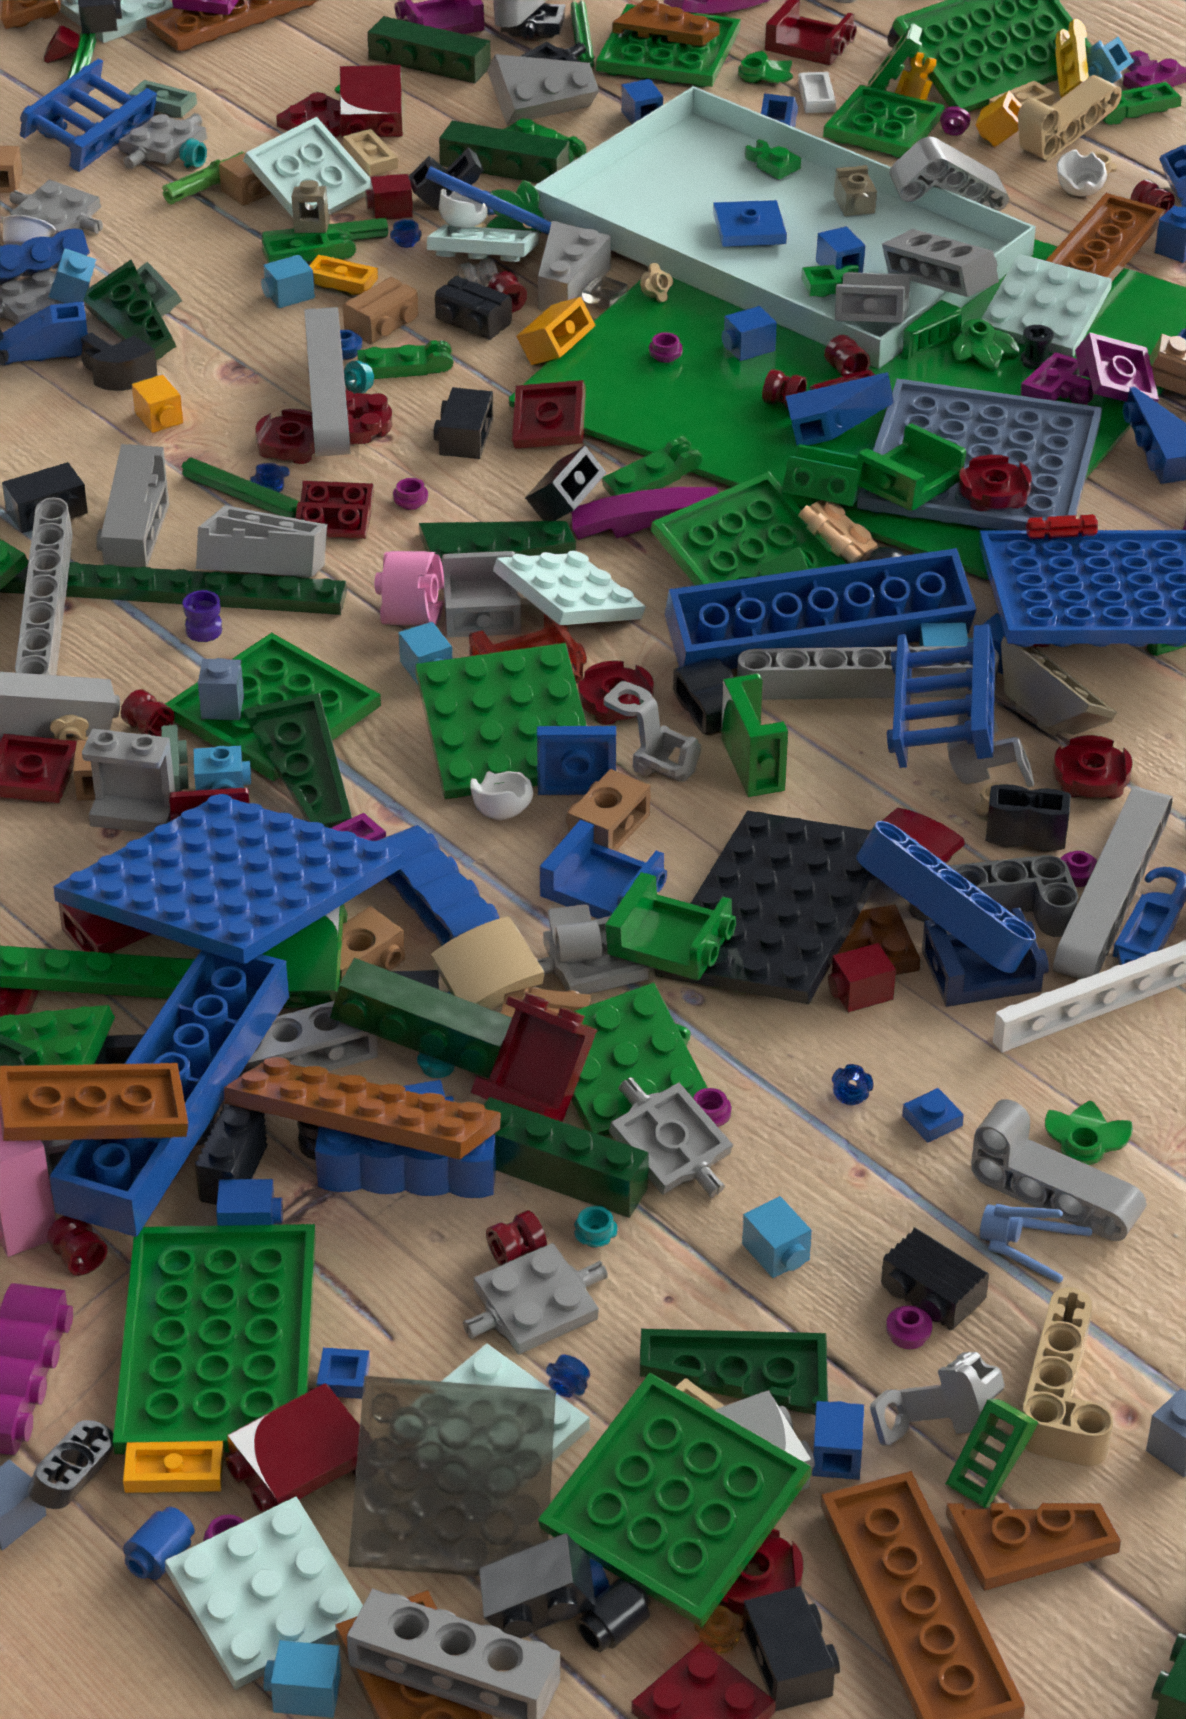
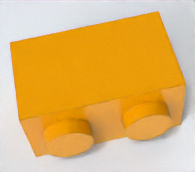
[516,297,596,365]

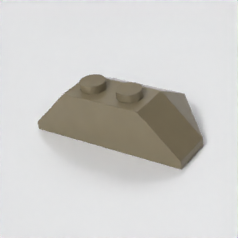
[1001,636,1117,735]

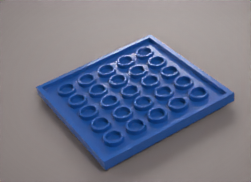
[979,530,1186,647]
[53,794,406,964]

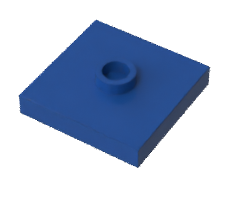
[713,200,787,247]
[537,726,616,795]

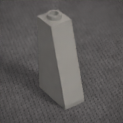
[0,672,120,741]

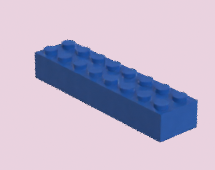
[665,548,977,669]
[49,950,289,1237]

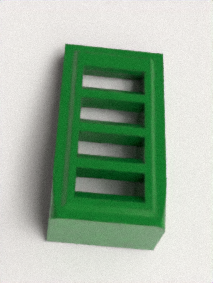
[902,300,963,360]
[945,1399,1039,1508]

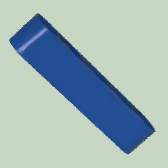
[856,821,1036,973]

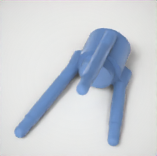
[980,1204,1092,1283]

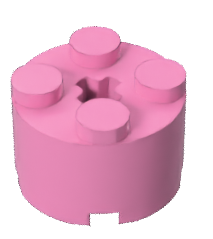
[374,551,444,626]

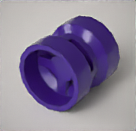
[183,590,223,642]

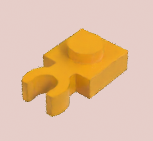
[895,52,936,100]

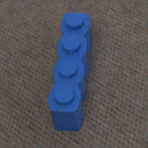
[0,229,90,286]
[377,825,500,946]
[315,1127,496,1198]

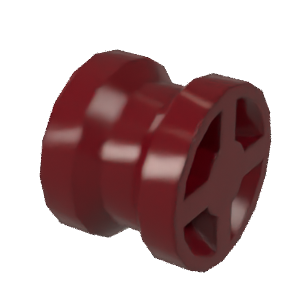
[487,271,527,313]

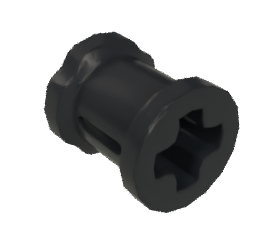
[1020,325,1054,370]

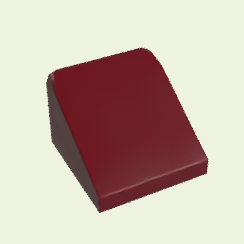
[43,24,80,63]

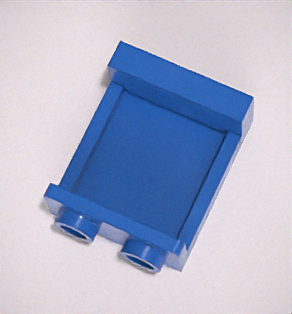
[540,820,667,919]

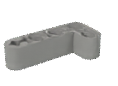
[889,137,1009,211]
[971,1099,1147,1241]

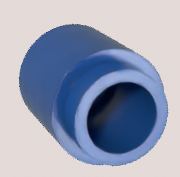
[123,1506,195,1580]

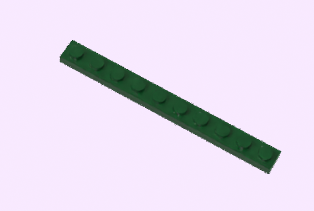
[0,560,347,615]

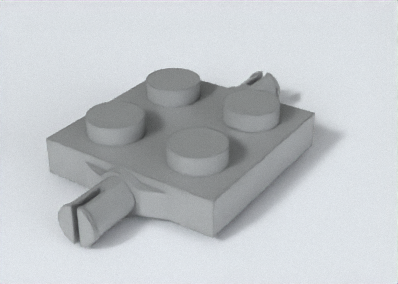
[119,113,207,169]
[9,179,103,238]
[0,271,90,324]
[537,916,649,994]
[609,1077,733,1198]
[463,1243,608,1355]

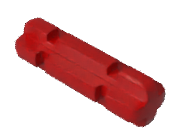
[1026,514,1098,539]

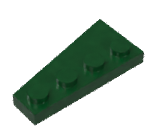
[83,259,176,360]
[640,1328,828,1416]

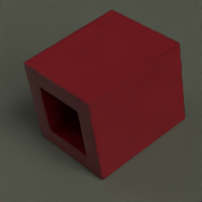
[365,173,413,220]
[828,943,896,1013]

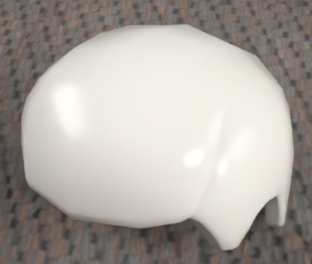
[1056,149,1107,196]
[439,189,488,229]
[470,771,533,820]

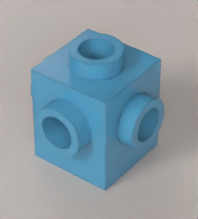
[1086,36,1134,83]
[194,746,251,790]

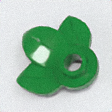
[738,51,793,83]
[486,180,545,234]
[952,319,1019,372]
[1045,1101,1133,1165]

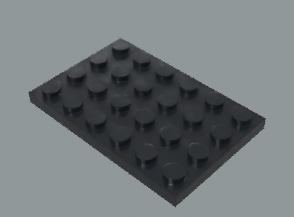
[654,810,879,1004]

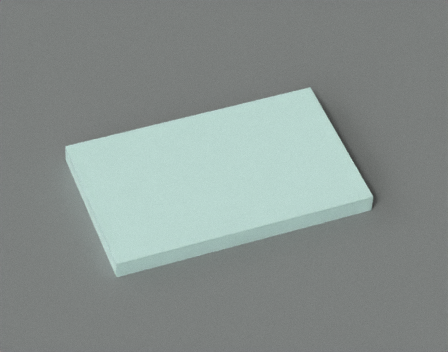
[534,86,1036,369]

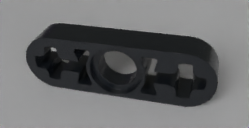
[27,1420,114,1509]

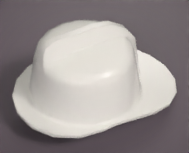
[0,215,56,246]

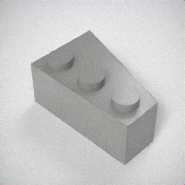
[487,54,599,125]
[97,444,169,567]
[196,505,327,578]

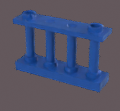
[20,58,157,172]
[887,624,995,768]

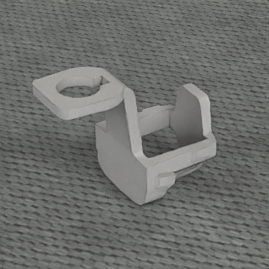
[604,681,701,782]
[947,714,1034,787]
[870,1352,1005,1446]

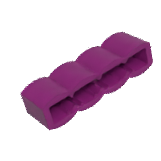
[0,1283,73,1456]

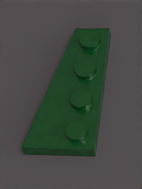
[419,521,576,562]
[243,693,352,828]

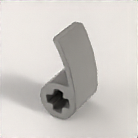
[548,905,602,963]

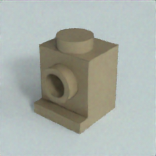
[834,165,877,216]
[291,180,330,233]

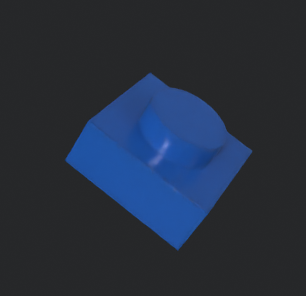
[902,1088,964,1143]
[316,1347,370,1399]

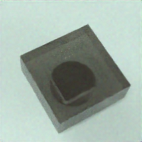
[582,275,627,309]

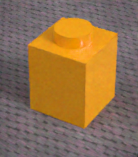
[975,91,1022,148]
[132,374,183,433]

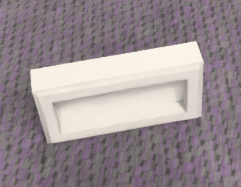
[798,72,836,113]

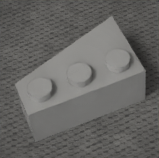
[538,220,611,311]

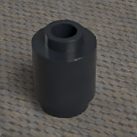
[575,1579,650,1652]

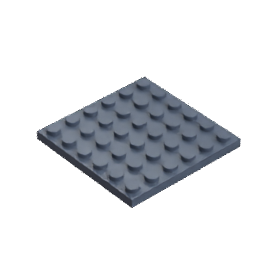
[857,378,1102,530]

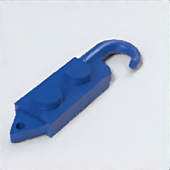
[1113,867,1186,965]

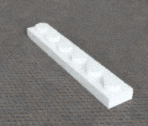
[993,940,1186,1053]

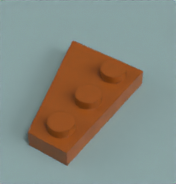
[612,0,719,46]
[946,1503,1121,1591]

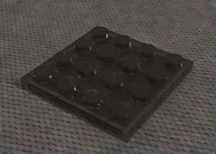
[348,1376,556,1576]

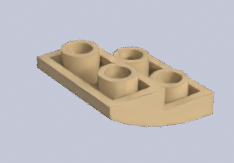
[431,916,544,1009]

